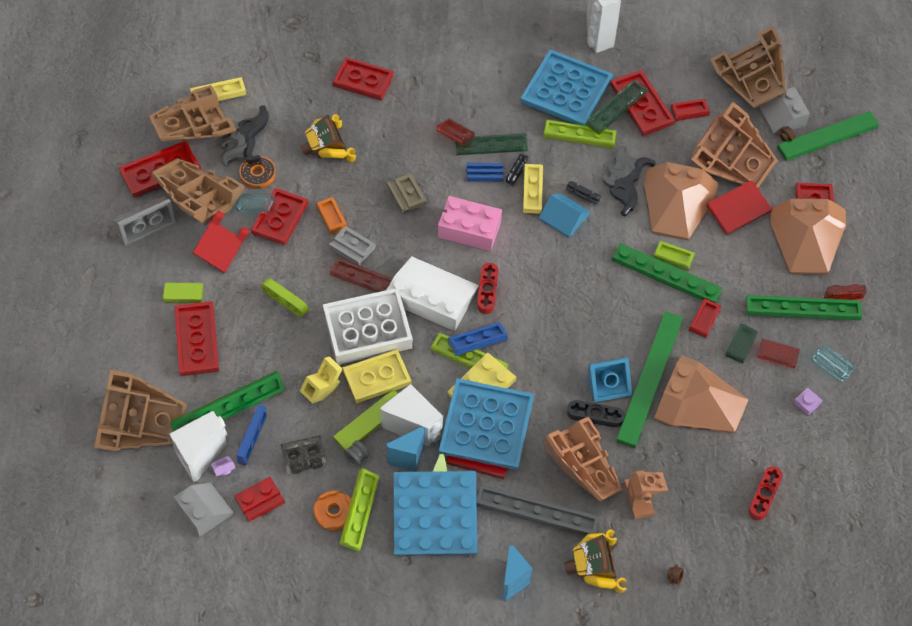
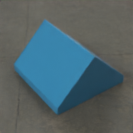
[539,193,590,238]
[587,357,632,402]
[386,426,424,472]
[502,545,532,601]

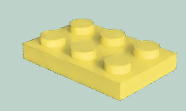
[343,349,412,404]
[447,353,516,398]

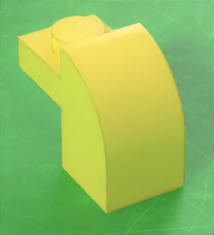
[300,356,342,404]

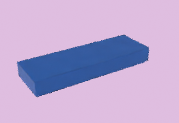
[447,322,508,356]
[236,404,267,466]

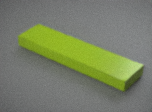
[543,120,617,148]
[431,332,509,369]
[333,389,398,451]
[339,468,380,552]

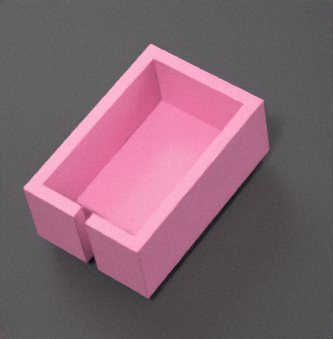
[438,196,502,251]

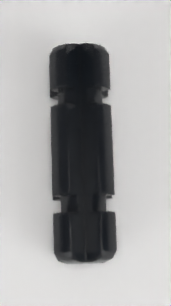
[506,154,528,185]
[566,181,601,205]

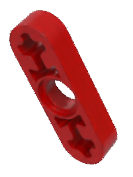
[477,263,498,314]
[748,466,783,521]

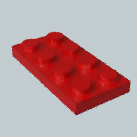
[610,70,675,136]
[118,140,201,198]
[174,301,219,376]

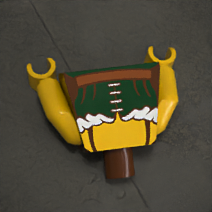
[300,114,356,162]
[564,529,626,593]

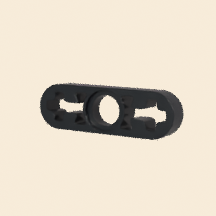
[567,400,625,428]

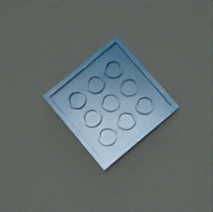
[520,50,613,126]
[439,378,534,470]
[394,471,478,556]

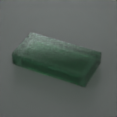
[725,323,759,364]

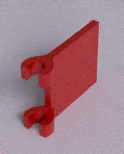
[192,210,250,273]

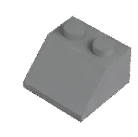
[759,87,810,135]
[174,482,234,537]

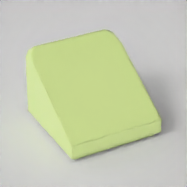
[433,454,447,472]

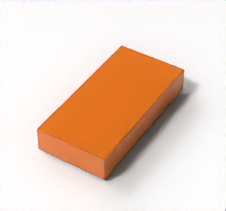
[316,197,347,234]

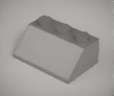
[113,196,176,246]

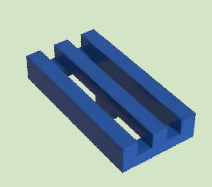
[467,163,503,181]

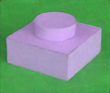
[793,388,823,415]
[210,456,235,476]

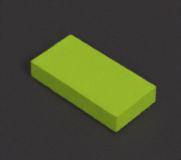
[653,241,695,271]
[163,283,204,303]

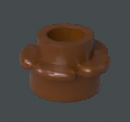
[780,126,796,142]
[667,564,684,585]

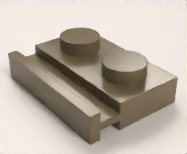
[387,173,426,214]

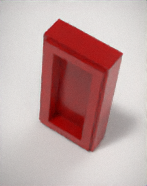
[670,99,710,121]
[688,298,722,338]

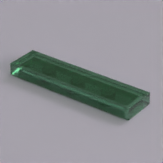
[586,80,647,135]
[455,133,528,156]

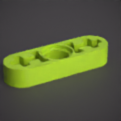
[261,278,309,317]

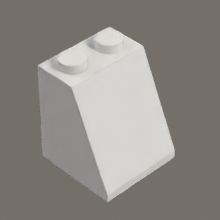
[380,384,443,446]
[170,411,228,483]

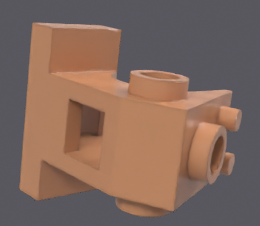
[624,470,668,520]

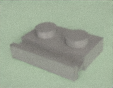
[329,226,375,266]

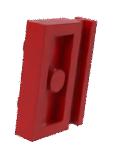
[234,477,285,522]

